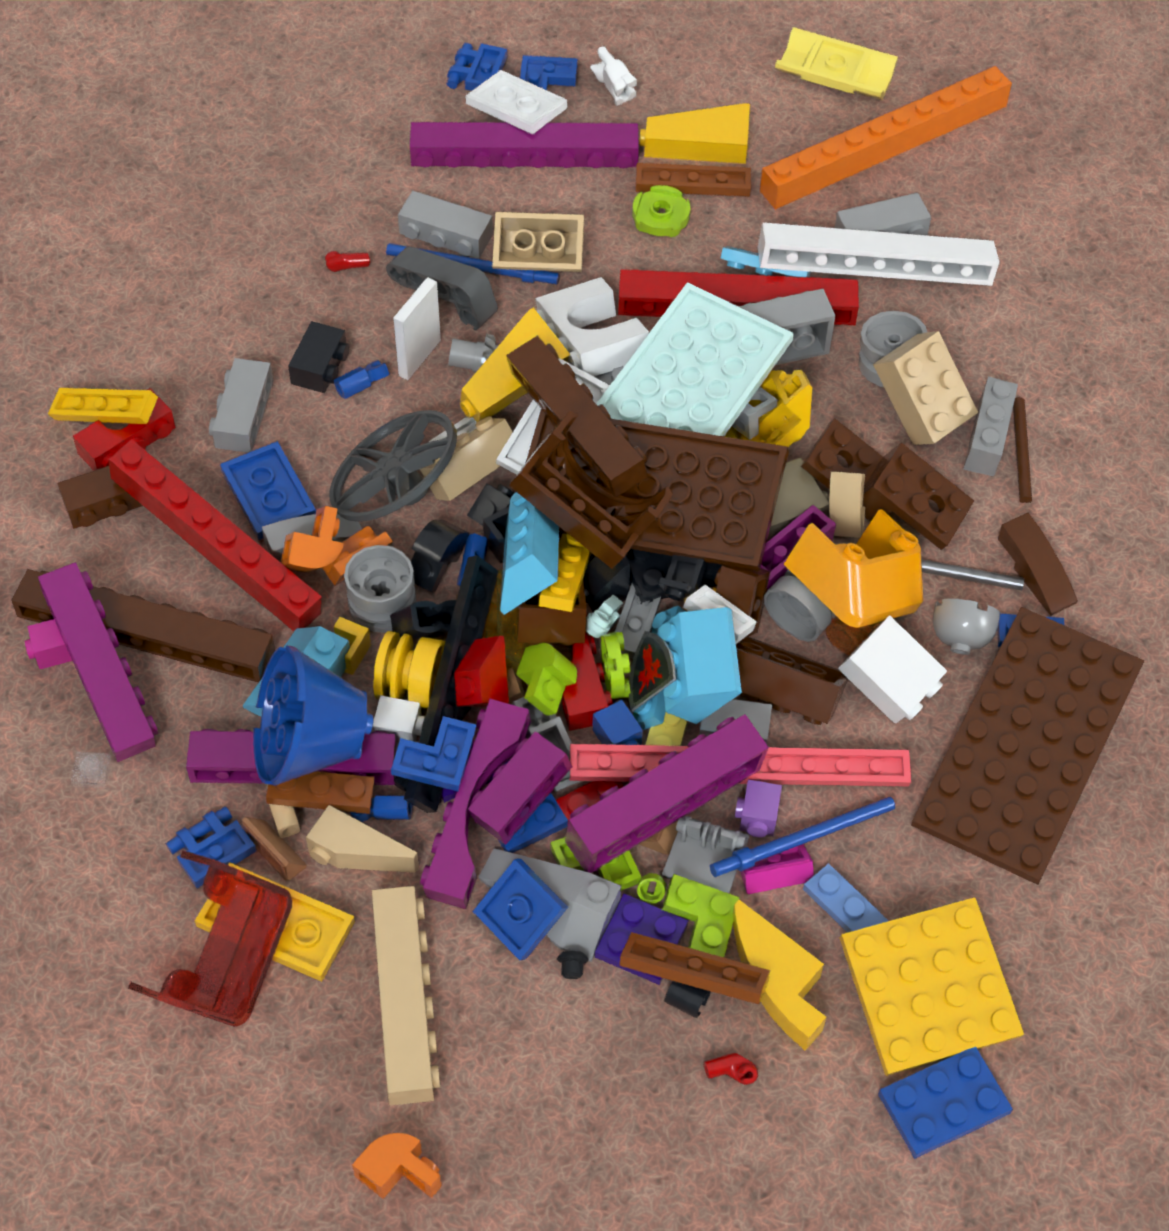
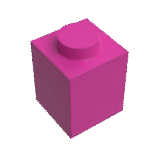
[24,619,72,669]

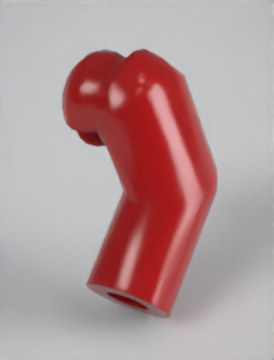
[325,251,370,272]
[703,1053,758,1085]

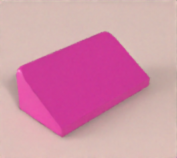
[740,844,814,894]

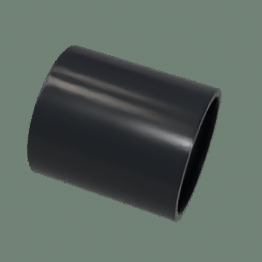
[664,981,711,1019]

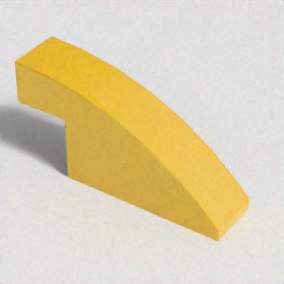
[733,900,826,1051]

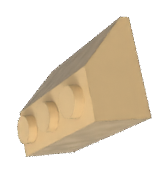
[492,212,584,272]

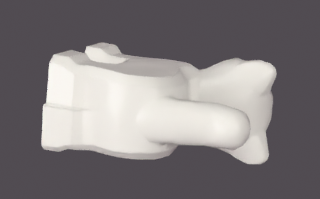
[590,46,637,106]

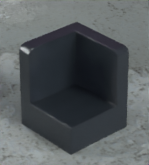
[483,507,509,564]

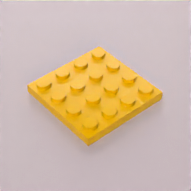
[839,897,1024,1076]

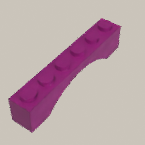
[420,699,531,909]

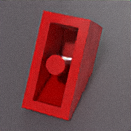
[454,636,509,706]

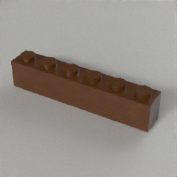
[506,335,647,498]

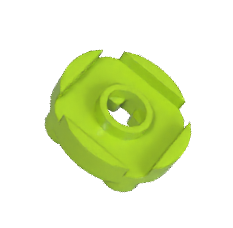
[632,185,690,237]
[601,631,630,699]

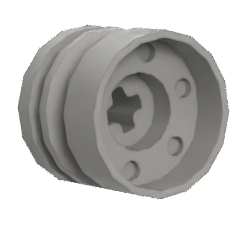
[344,545,417,633]
[764,569,837,642]

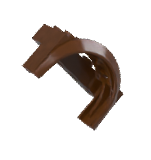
[509,411,673,569]

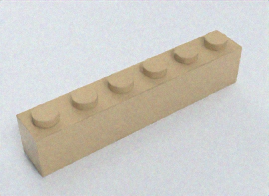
[372,886,440,1106]

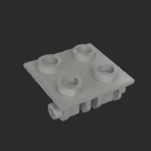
[662,816,750,893]

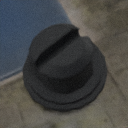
[557,951,589,979]

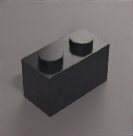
[288,321,350,393]

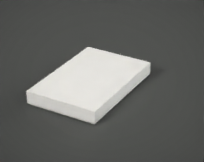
[466,70,567,134]
[393,278,441,380]

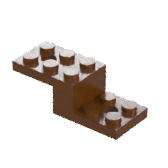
[801,418,974,550]

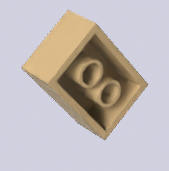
[873,331,978,445]

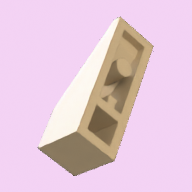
[306,805,419,873]

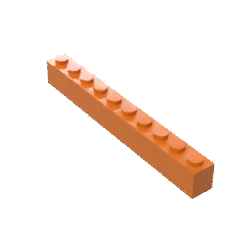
[760,66,1012,209]

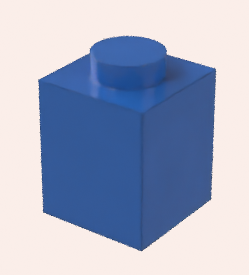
[592,700,643,745]

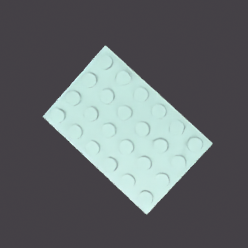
[596,282,793,436]

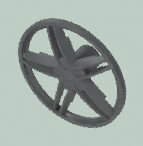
[329,410,457,522]

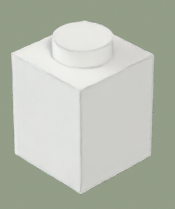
[373,696,426,743]

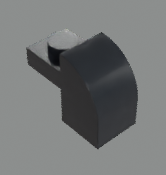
[411,520,470,592]

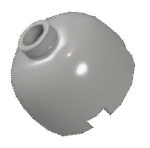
[933,598,1000,655]

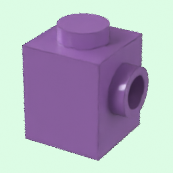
[735,779,782,838]

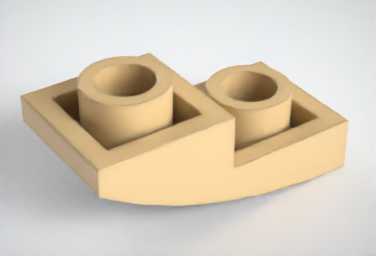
[829,472,865,538]

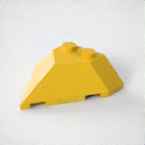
[724,370,812,447]

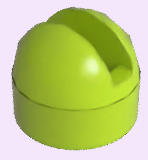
[637,873,666,904]

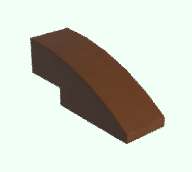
[998,512,1078,616]

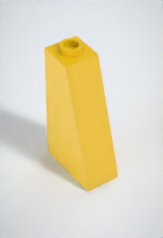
[639,103,750,164]
[460,307,570,422]

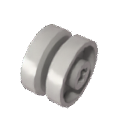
[859,311,928,387]

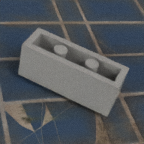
[398,190,493,259]
[835,193,931,236]
[209,358,274,453]
[963,376,1018,477]

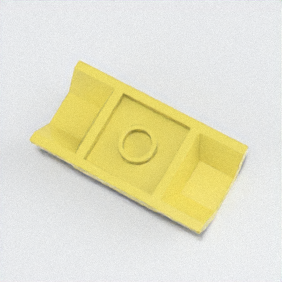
[775,27,898,100]

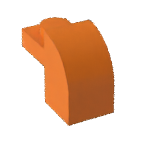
[281,506,344,572]
[352,1133,442,1199]

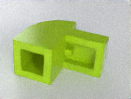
[516,643,577,716]

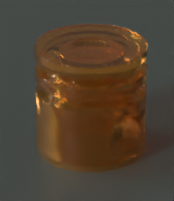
[825,617,880,655]

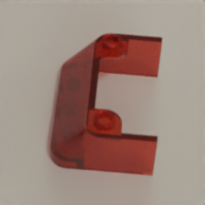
[128,850,292,1026]

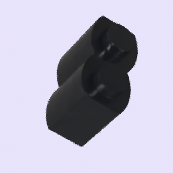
[390,600,456,641]

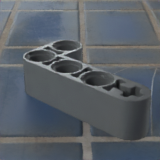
[386,246,498,330]

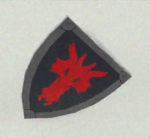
[629,631,676,712]

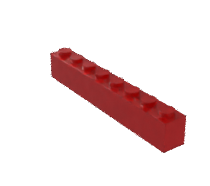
[618,269,859,325]
[108,439,322,631]

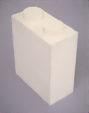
[838,615,947,724]

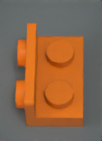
[322,526,393,586]

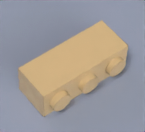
[420,416,513,501]

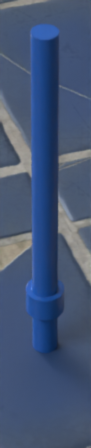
[386,243,559,285]
[709,797,895,877]

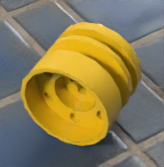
[373,631,446,708]

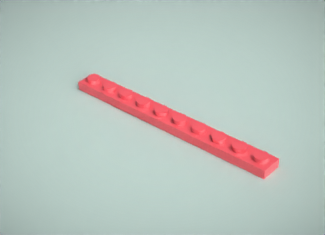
[569,744,911,787]

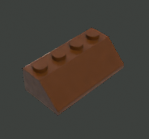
[736,637,849,725]

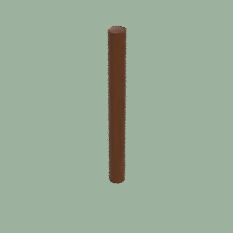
[1013,397,1032,503]

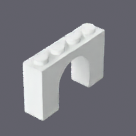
[535,277,649,377]

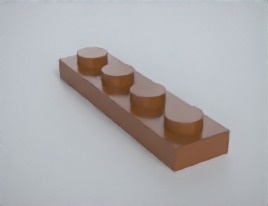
[635,163,751,197]
[619,932,770,1005]

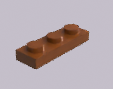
[266,771,375,814]

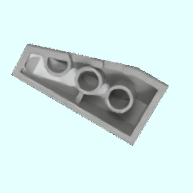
[479,848,621,962]

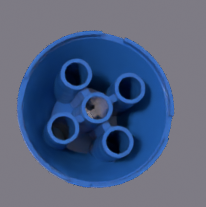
[253,645,373,785]

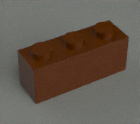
[57,466,143,529]

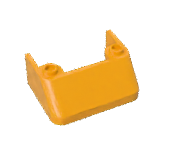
[784,509,923,628]

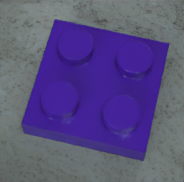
[595,894,688,985]

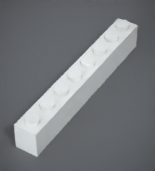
[757,223,999,286]

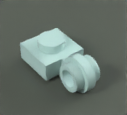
[585,595,623,638]

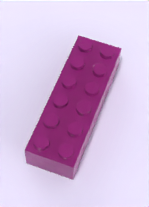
[565,714,769,873]

